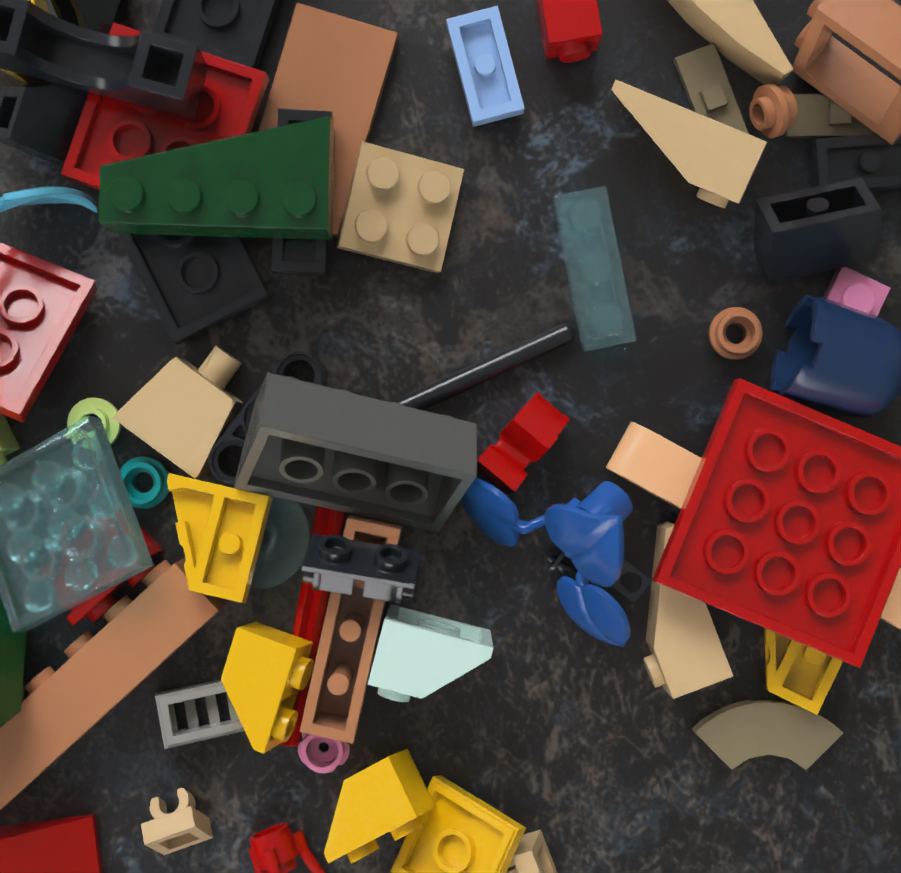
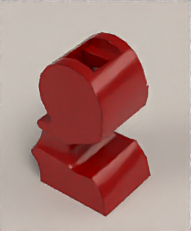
[477,391,570,495]

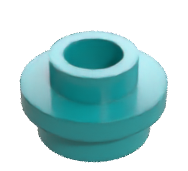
[117,456,169,509]

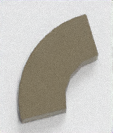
[691,700,843,770]

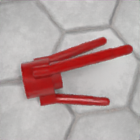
[248,822,326,873]

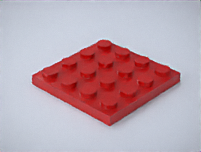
[652,378,901,668]

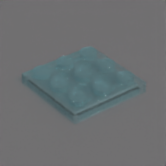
[0,416,154,632]

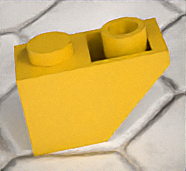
[221,622,314,754]
[324,749,435,864]

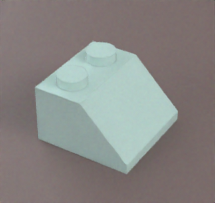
[367,604,494,702]

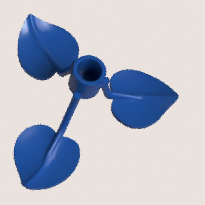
[461,478,633,647]

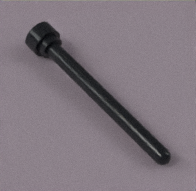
[392,323,576,410]

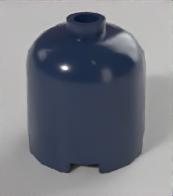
[770,295,901,418]

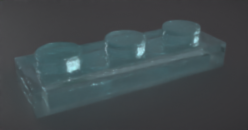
[553,186,637,352]

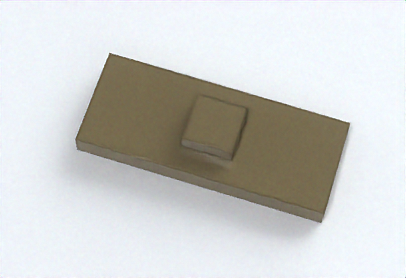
[673,43,749,134]
[784,94,876,138]

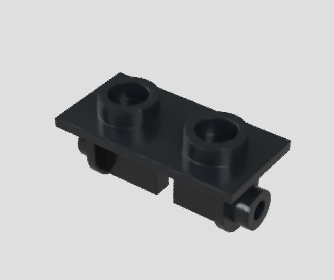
[301,533,421,604]

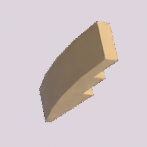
[667,0,793,86]

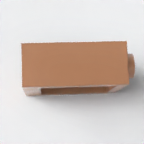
[792,0,901,145]

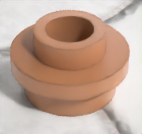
[749,83,798,138]
[708,307,763,360]

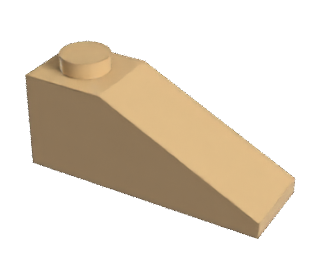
[611,80,768,209]
[643,521,733,699]

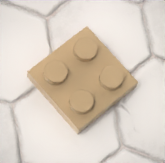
[336,141,464,273]

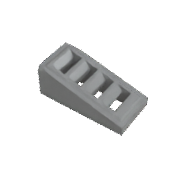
[155,680,245,749]

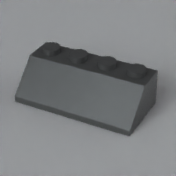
[234,372,477,532]

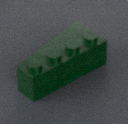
[99,116,335,240]

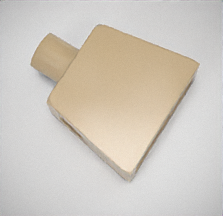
[113,345,243,479]

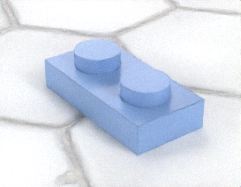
[446,6,525,127]

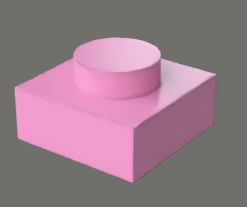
[823,267,890,316]

